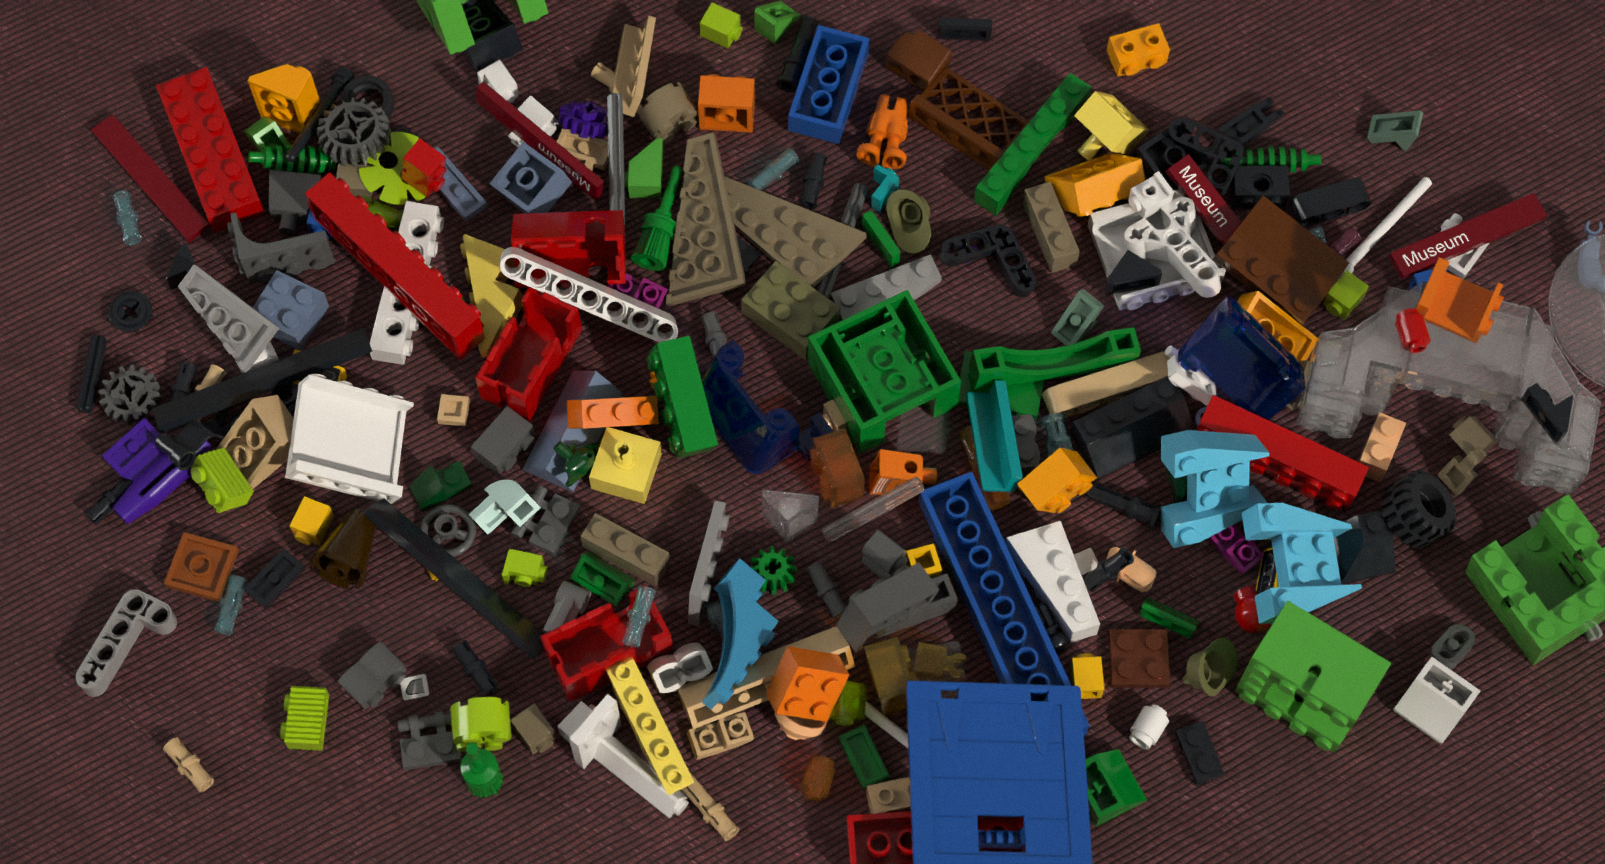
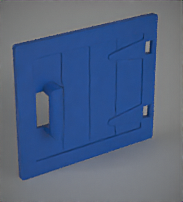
[906,681,1092,864]

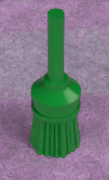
[631,166,683,272]
[461,743,503,798]

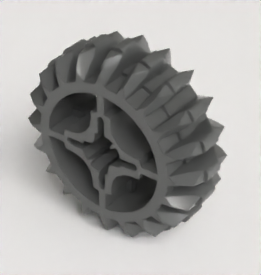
[317,97,391,168]

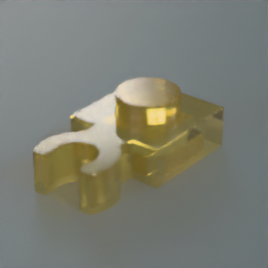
[913,642,966,678]

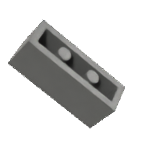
[874,573,958,639]

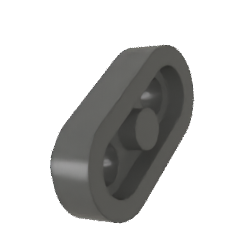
[1429,624,1475,670]

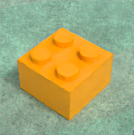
[1017,448,1097,513]

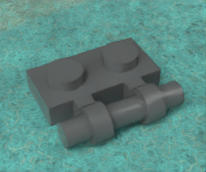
[511,486,581,557]
[398,711,462,771]

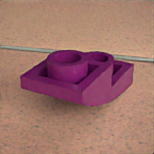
[608,273,668,309]
[1208,524,1264,574]

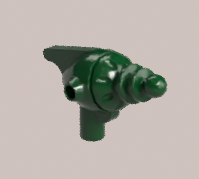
[553,441,601,487]

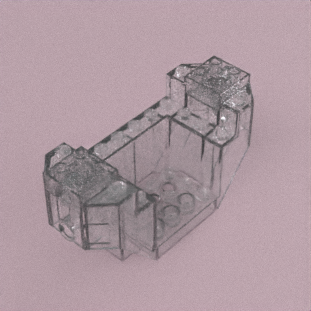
[1296,281,1601,494]

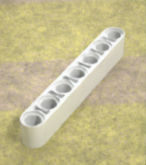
[500,247,678,343]

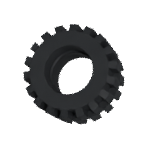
[1381,470,1457,548]

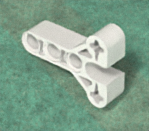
[1124,197,1221,298]

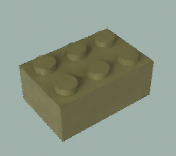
[741,261,841,360]

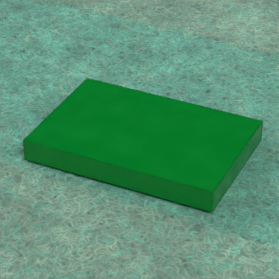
[958,351,1044,420]

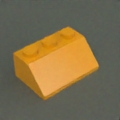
[248,64,321,134]
[1045,152,1145,216]

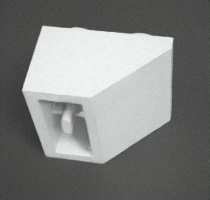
[1393,657,1480,745]

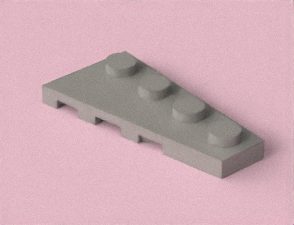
[830,254,942,321]
[178,264,279,372]
[688,501,730,627]

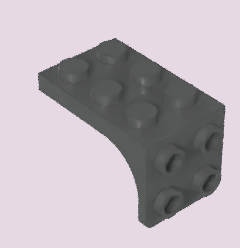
[227,212,335,283]

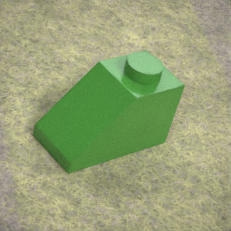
[243,116,294,172]
[624,138,663,199]

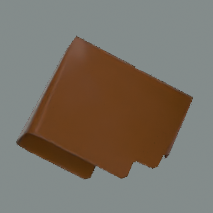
[885,30,952,92]

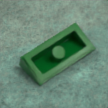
[570,552,636,608]
[1139,598,1199,639]

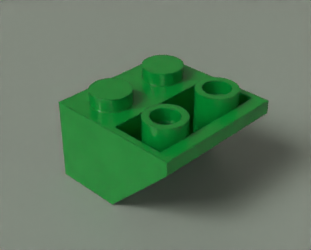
[1085,749,1147,827]

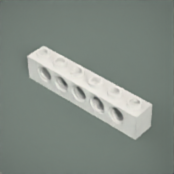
[370,201,444,365]

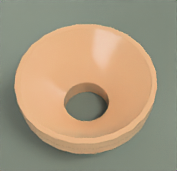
[775,713,827,740]

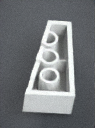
[1005,521,1100,643]

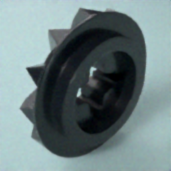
[108,291,153,334]

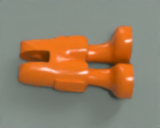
[856,94,908,169]

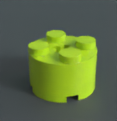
[450,697,512,752]

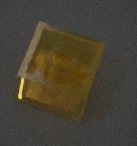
[864,637,917,716]

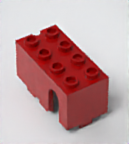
[511,210,626,288]
[475,287,582,422]
[540,586,673,702]

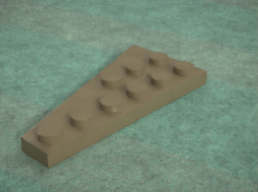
[666,132,747,307]
[724,176,867,288]

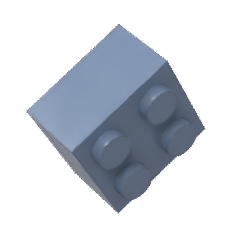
[489,142,572,214]
[253,270,329,351]

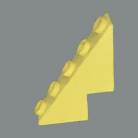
[460,234,523,358]
[606,657,694,795]

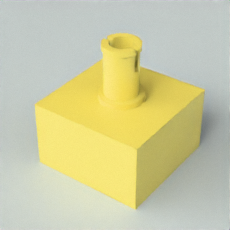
[1074,91,1150,161]
[589,427,662,504]

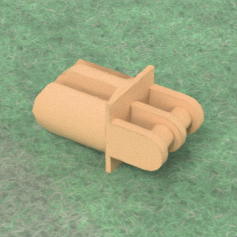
[1107,547,1156,592]

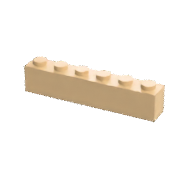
[677,626,855,729]

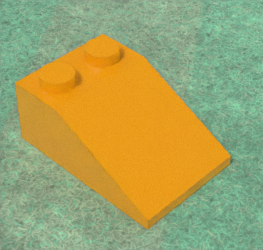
[1216,291,1318,384]

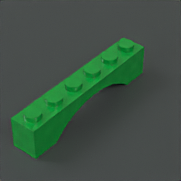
[974,73,1092,216]
[968,327,1141,390]

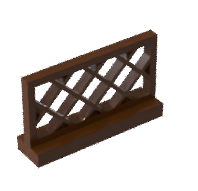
[908,67,1030,171]

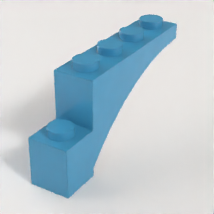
[702,559,779,710]

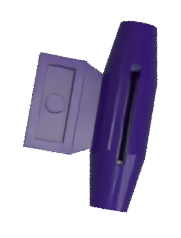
[102,418,212,525]

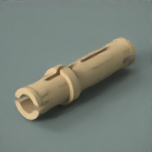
[682,773,740,841]

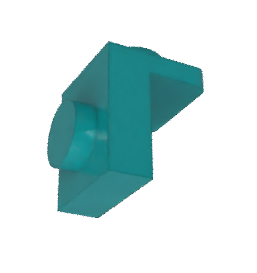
[872,164,899,213]

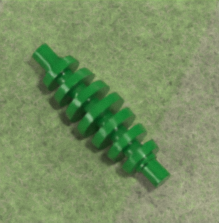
[248,145,350,174]
[1220,146,1321,173]

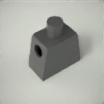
[269,170,322,235]

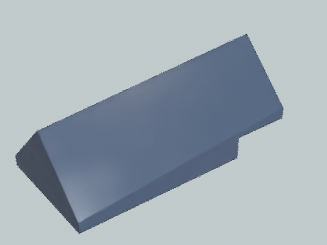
[523,371,623,492]

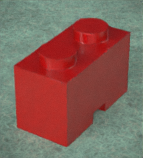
[401,138,447,198]

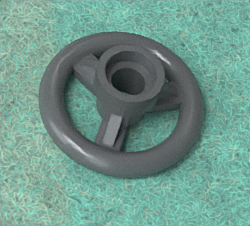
[420,504,476,557]

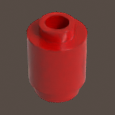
[1395,308,1431,353]

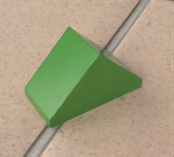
[754,1,800,44]

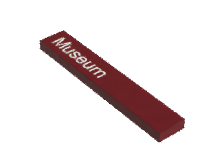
[476,82,604,201]
[1166,154,1241,246]
[1389,193,1547,279]

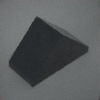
[1105,250,1162,295]

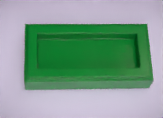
[862,210,900,268]
[838,725,890,790]

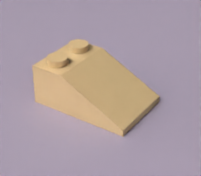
[216,395,294,489]

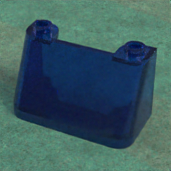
[1178,296,1306,420]
[701,339,799,474]

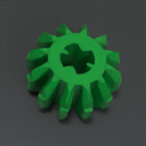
[751,546,797,596]

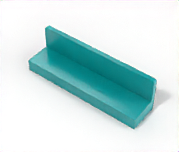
[966,380,1023,492]

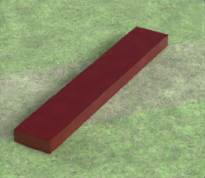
[91,114,210,244]

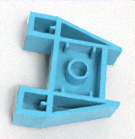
[1161,430,1269,548]
[1242,503,1362,624]

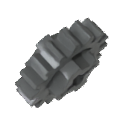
[99,365,162,425]

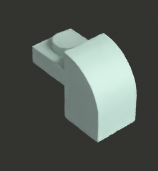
[469,480,540,535]

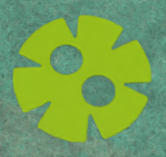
[359,132,425,205]

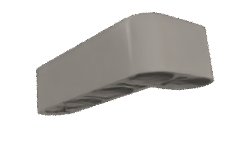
[76,589,177,697]

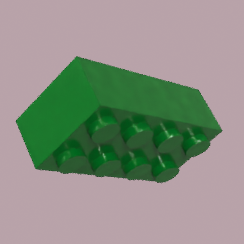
[647,335,718,459]

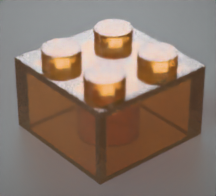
[809,428,864,508]

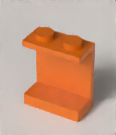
[1416,257,1504,343]

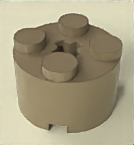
[636,82,698,145]

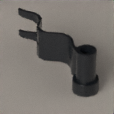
[155,400,248,470]

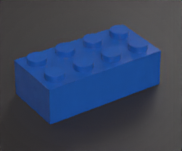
[788,25,869,144]

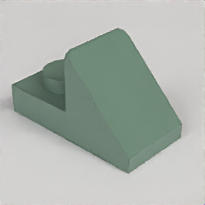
[1367,110,1423,151]
[1051,289,1104,346]

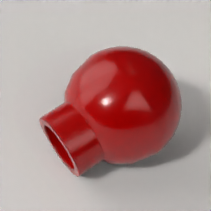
[1233,586,1272,634]

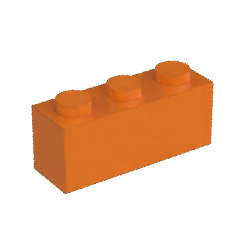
[567,396,659,428]

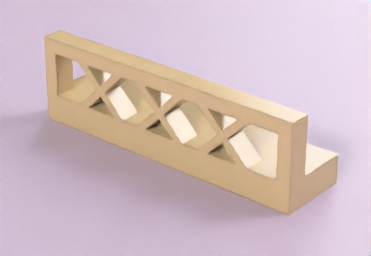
[611,16,656,117]

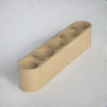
[1042,352,1170,421]

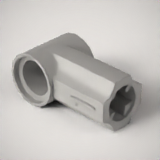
[543,581,591,633]

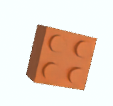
[698,74,755,133]
[766,646,849,722]

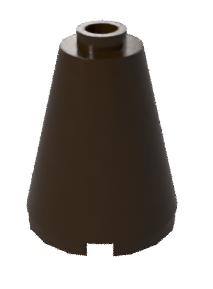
[310,508,376,589]

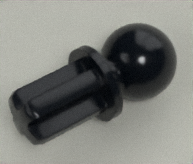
[1035,602,1068,654]

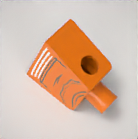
[869,449,937,495]

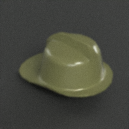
[886,189,931,253]
[1182,638,1237,696]

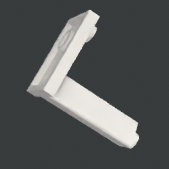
[569,694,689,818]

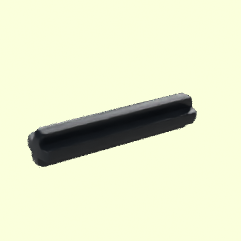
[76,335,107,414]

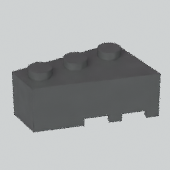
[836,563,939,652]

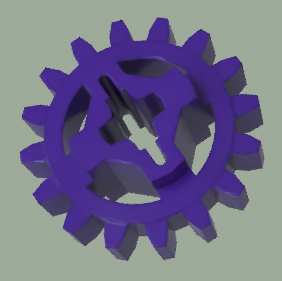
[558,101,608,139]

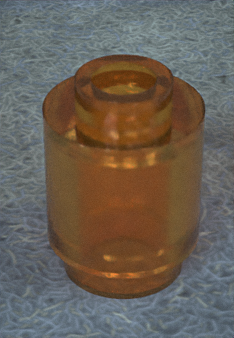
[800,755,835,801]

